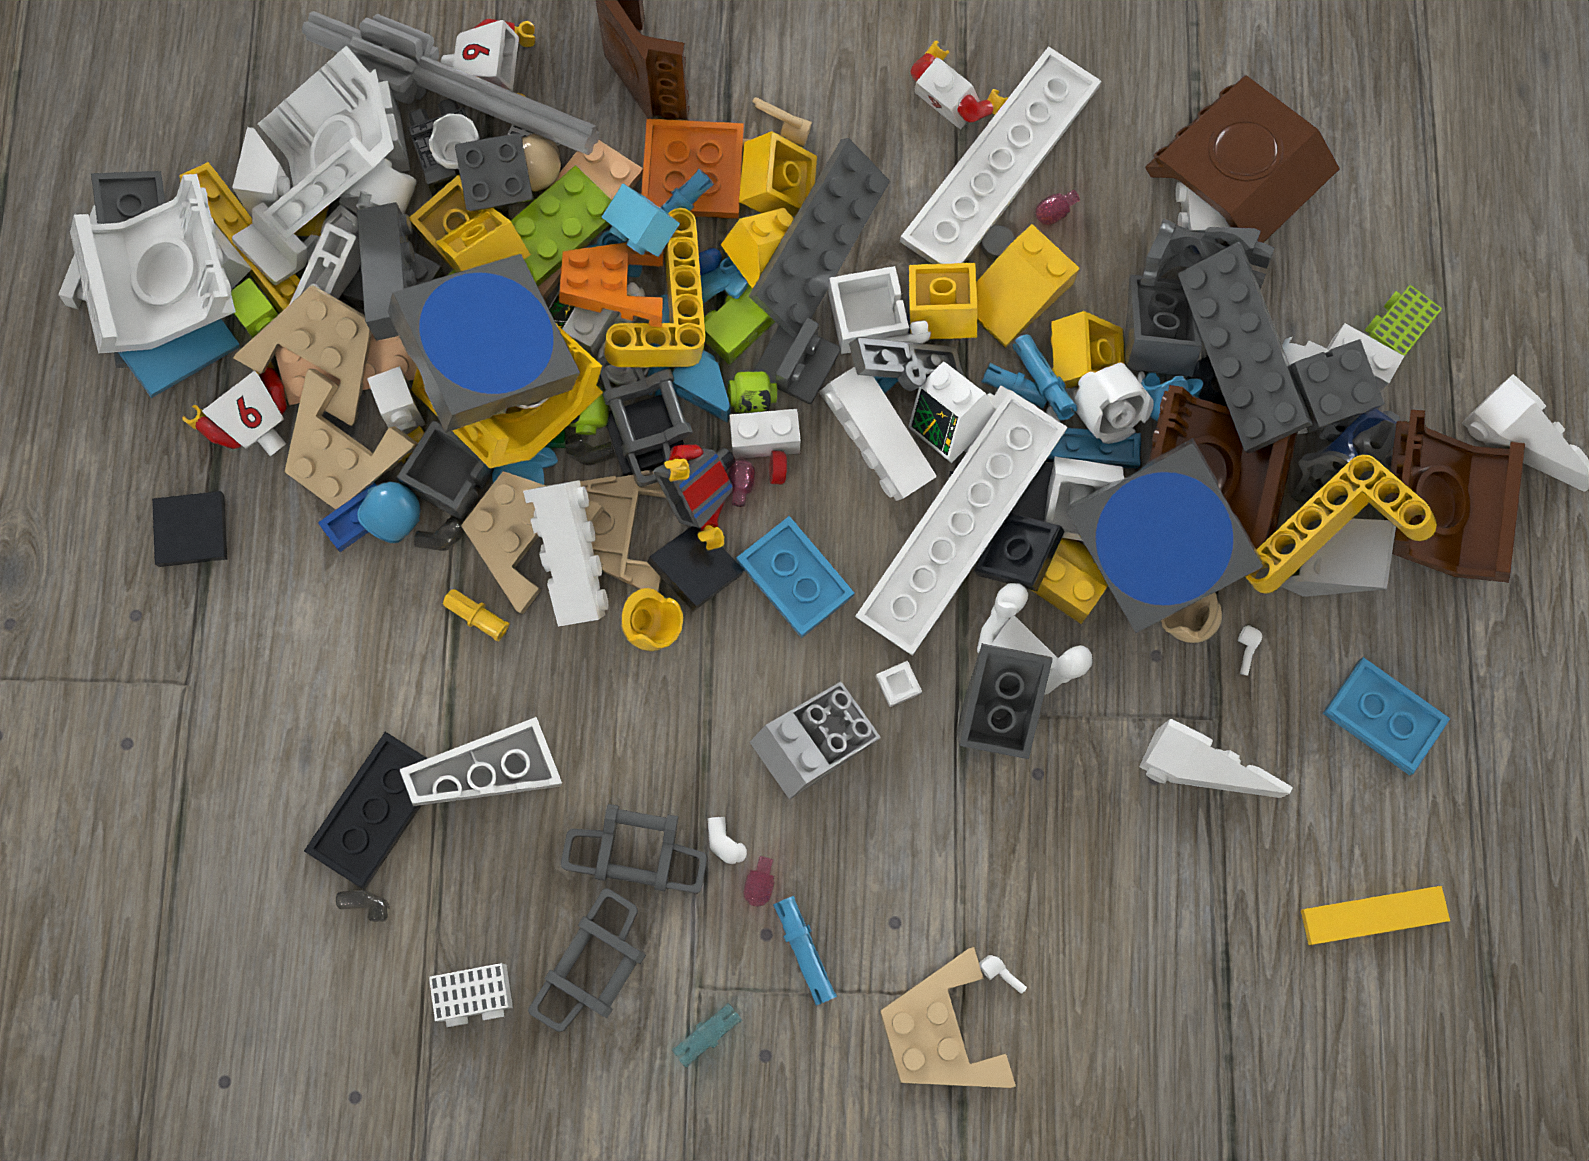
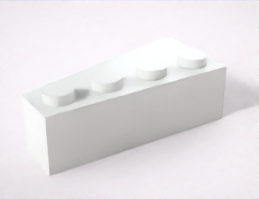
[819,367,937,501]
[523,480,608,627]
[400,717,562,806]

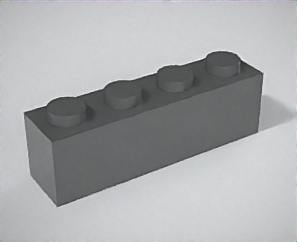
[357,202,417,341]

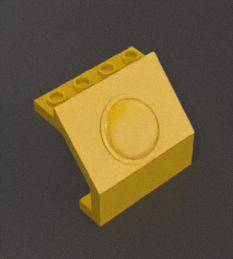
[411,324,603,468]

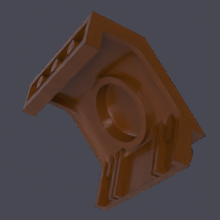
[596,0,690,120]
[1145,75,1340,245]
[1149,385,1298,549]
[1384,409,1525,583]

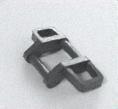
[597,356,693,487]
[561,804,707,894]
[528,888,646,1032]

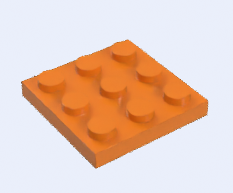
[641,119,744,219]

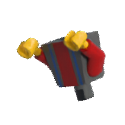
[653,444,735,551]

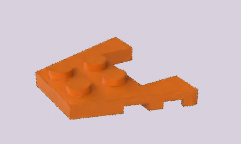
[559,242,663,327]

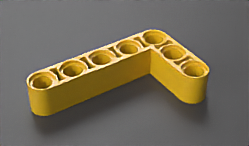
[604,208,705,367]
[1245,455,1437,594]

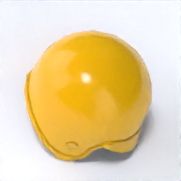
[621,588,683,651]

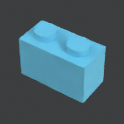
[602,184,680,257]

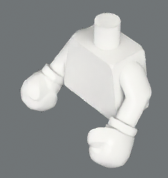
[977,583,1092,695]

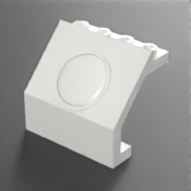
[258,46,394,239]
[70,174,236,354]

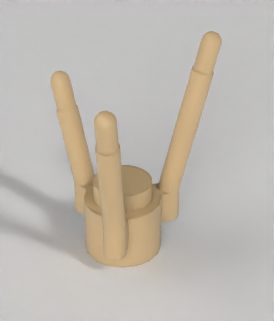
[743,97,812,147]

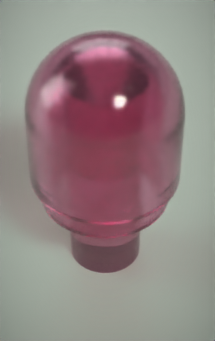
[1036,189,1080,225]
[728,459,755,507]
[743,856,775,907]

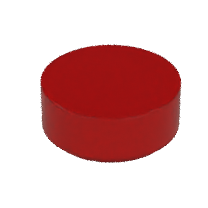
[769,451,787,485]

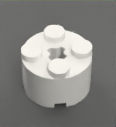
[338,158,417,215]
[1074,363,1154,444]

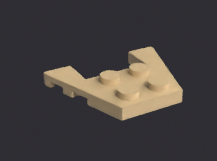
[234,285,372,426]
[285,369,418,509]
[580,470,666,592]
[461,471,604,614]
[880,947,1016,1088]

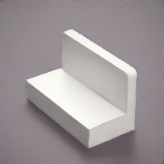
[232,202,307,285]

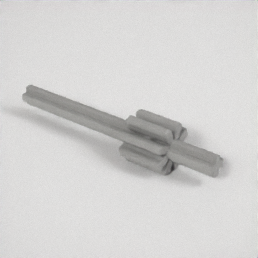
[302,11,600,155]

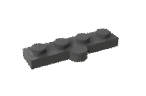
[849,337,963,391]

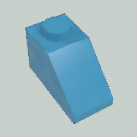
[672,350,731,422]

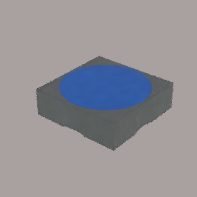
[387,254,580,433]
[1067,438,1263,633]

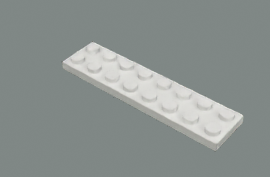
[900,46,1101,264]
[855,390,1067,656]

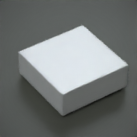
[876,661,922,707]

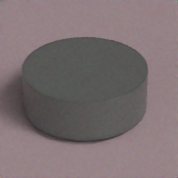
[981,225,1015,260]

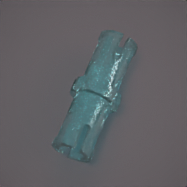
[671,1003,743,1068]

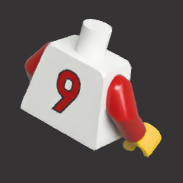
[441,19,535,97]
[910,41,1008,130]
[182,361,287,456]

